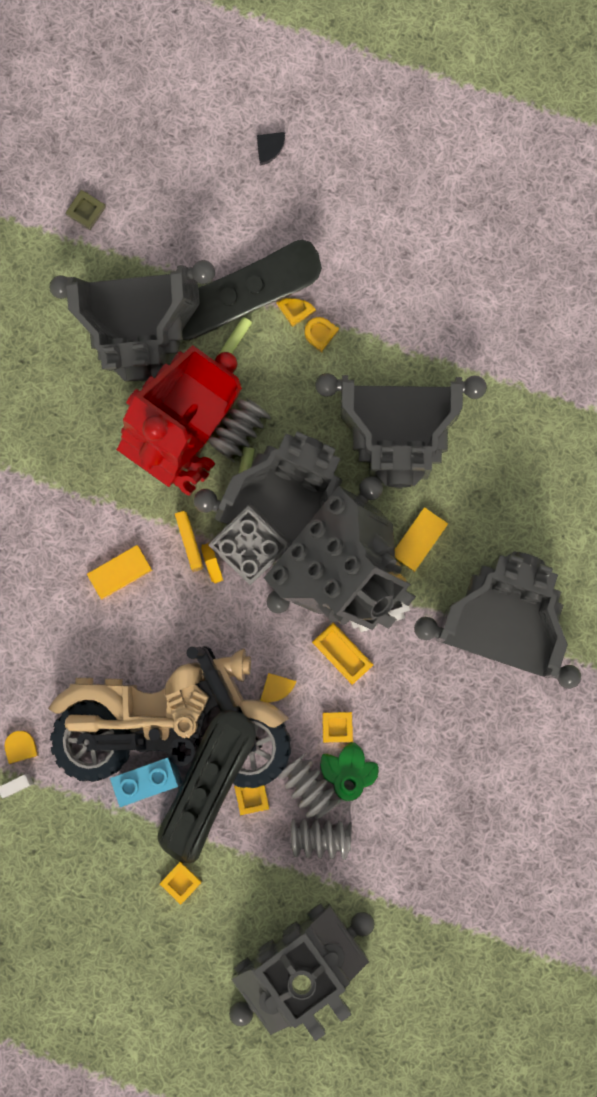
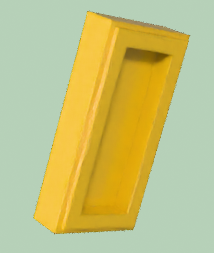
[395,507,448,572]
[175,511,204,572]
[87,545,153,600]
[312,622,373,685]

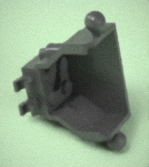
[49,260,215,382]
[315,373,487,489]
[194,431,343,543]
[264,476,416,630]
[414,551,581,689]
[229,903,375,1041]

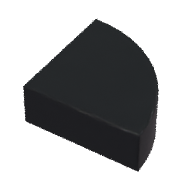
[257,132,285,166]

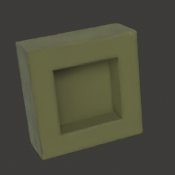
[65,190,106,230]

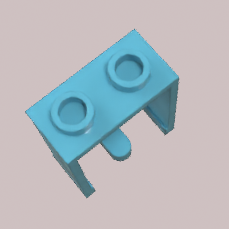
[110,758,183,807]

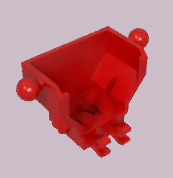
[116,345,242,496]

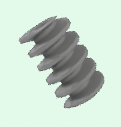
[208,398,271,463]
[278,753,341,820]
[290,819,352,860]

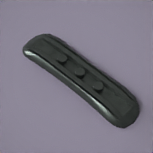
[182,239,322,340]
[157,710,256,864]

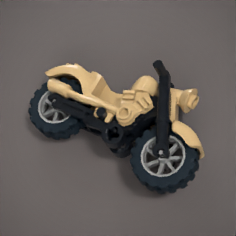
[48,646,291,788]

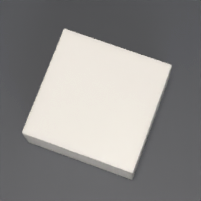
[0,774,34,798]

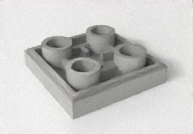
[208,503,292,585]

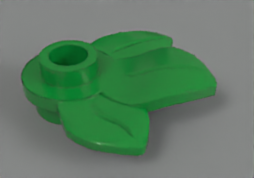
[320,742,379,801]

